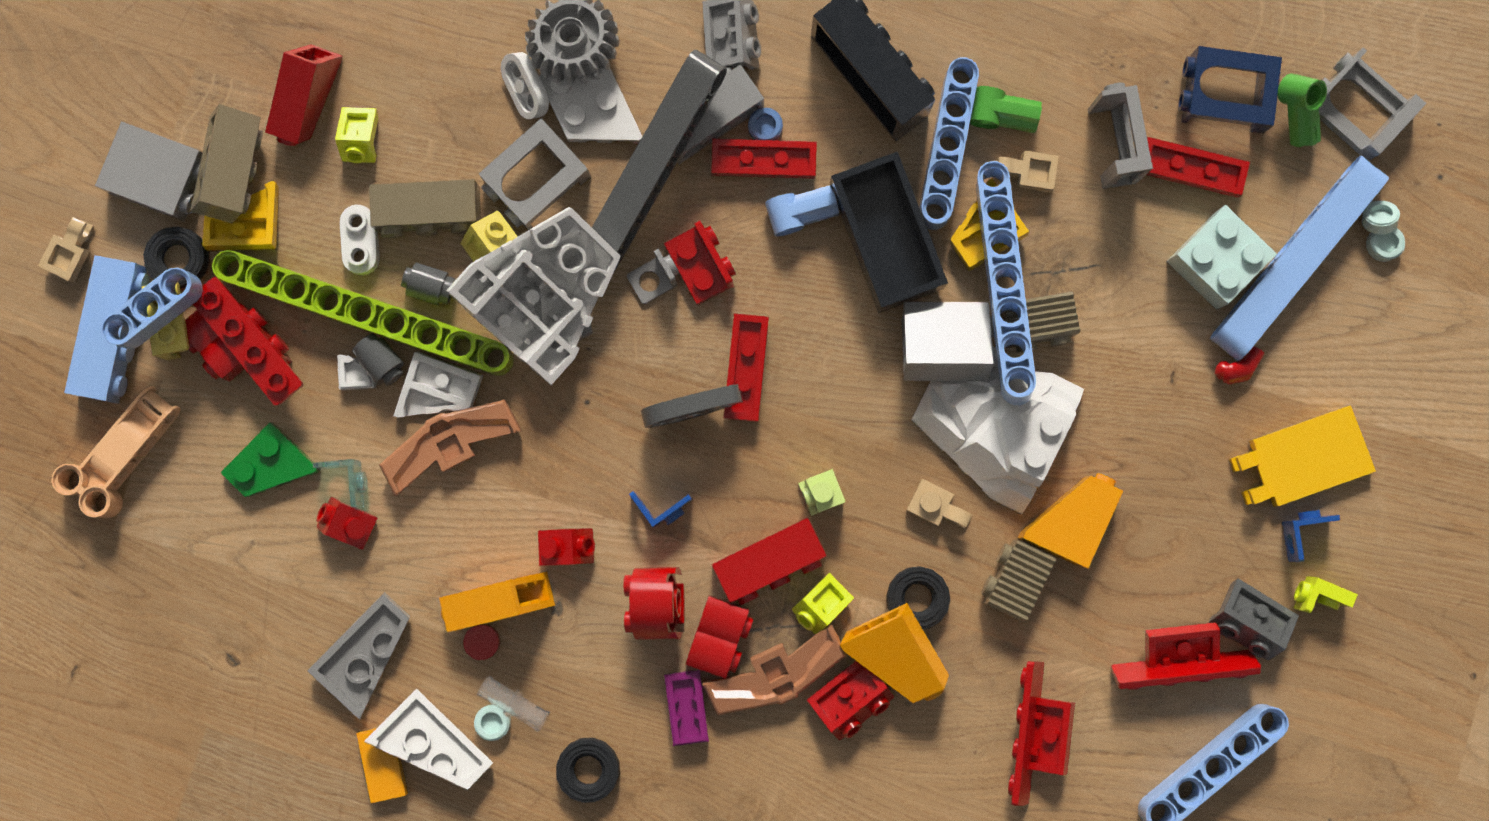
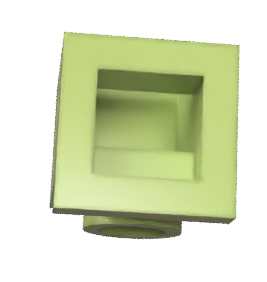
[798,469,845,516]

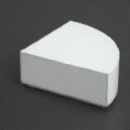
[337,355,376,391]

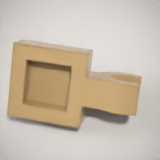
[996,150,1059,193]
[38,217,95,283]
[906,479,972,528]

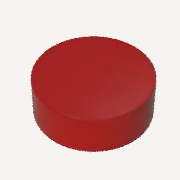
[463,624,500,660]

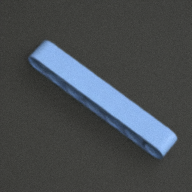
[1210,155,1389,361]
[976,161,1036,406]

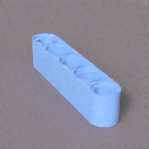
[919,57,979,230]
[1138,704,1289,821]

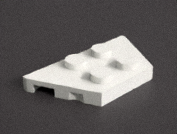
[539,36,642,144]

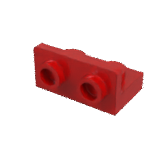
[664,221,736,306]
[807,661,894,741]

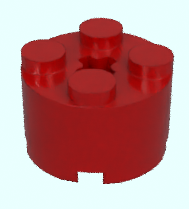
[623,567,685,640]

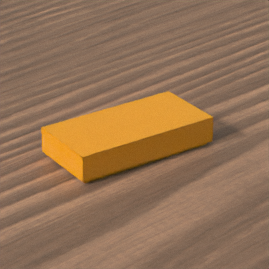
[356,728,408,803]

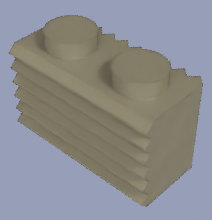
[1000,292,1080,353]
[981,540,1056,623]

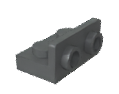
[1208,578,1299,660]

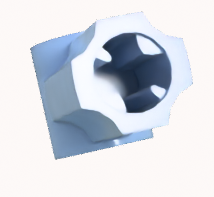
[765,185,839,237]

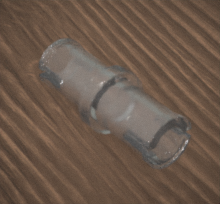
[477,676,550,732]

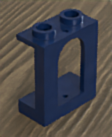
[1178,46,1282,134]

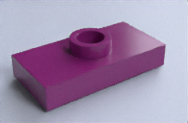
[664,669,709,746]

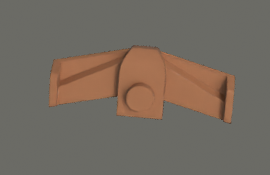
[379,400,522,496]
[702,622,847,715]

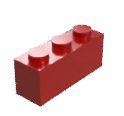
[712,518,826,606]

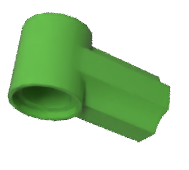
[1277,73,1327,147]
[970,86,1042,133]

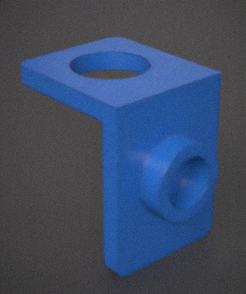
[629,491,693,527]
[1282,510,1340,562]

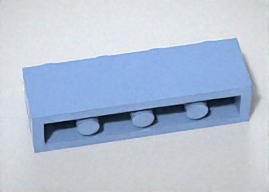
[64,255,150,404]

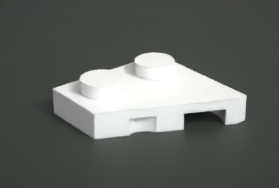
[393,352,483,417]

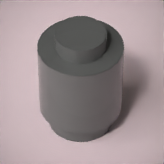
[401,262,456,306]
[352,333,404,386]

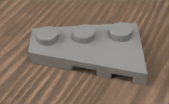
[308,592,410,719]

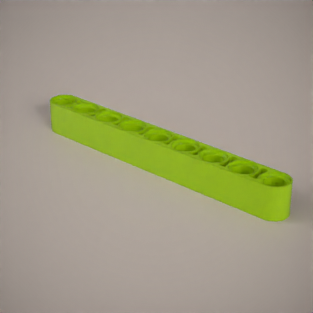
[212,250,514,376]

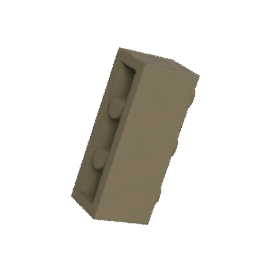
[190,104,263,223]
[369,179,481,238]

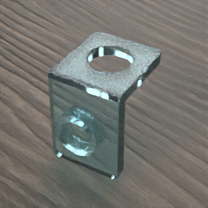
[313,459,368,508]

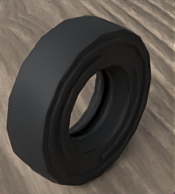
[143,226,210,289]
[886,566,951,629]
[556,738,620,803]

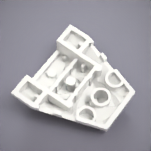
[446,207,621,385]
[911,367,1084,514]

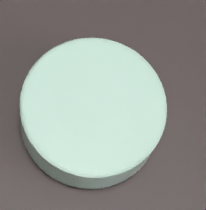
[1362,201,1400,235]
[1366,228,1405,262]
[474,704,511,741]

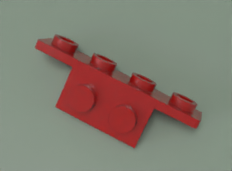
[193,277,303,406]
[1111,622,1261,690]
[1008,661,1075,806]

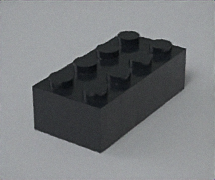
[811,0,935,142]
[829,151,948,313]

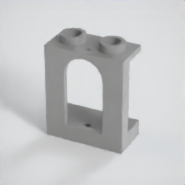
[1319,48,1427,161]
[1088,82,1153,189]
[479,118,591,230]

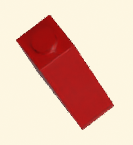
[265,44,343,146]

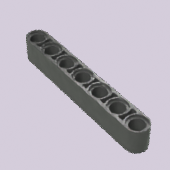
[592,50,727,272]

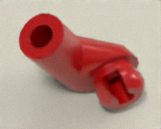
[1214,346,1265,385]

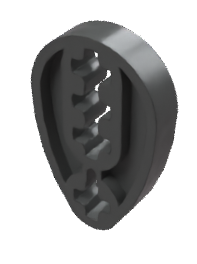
[641,384,743,428]

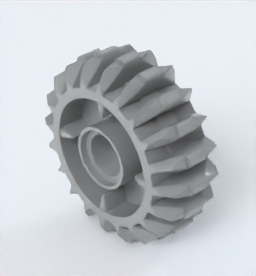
[525,0,620,87]

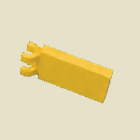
[1229,405,1376,507]

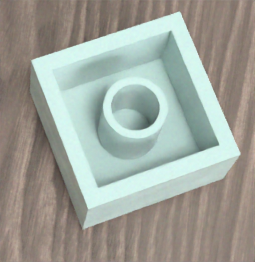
[1167,205,1277,310]

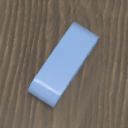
[101,268,203,349]

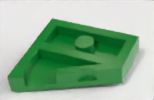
[220,422,321,497]

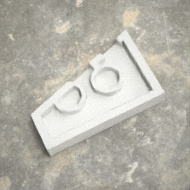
[364,689,493,790]

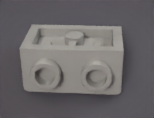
[702,0,761,70]

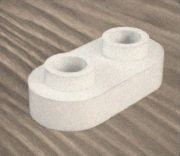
[501,52,549,119]
[340,205,380,276]

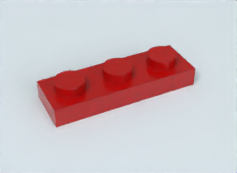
[1146,137,1250,198]
[711,139,817,179]
[723,313,769,422]

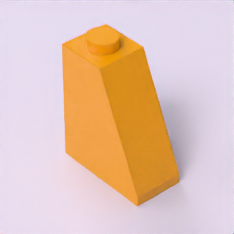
[1018,473,1123,569]
[439,571,555,632]
[840,603,949,703]

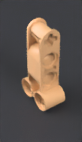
[51,386,181,519]

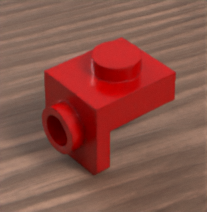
[316,496,378,550]
[538,528,595,566]

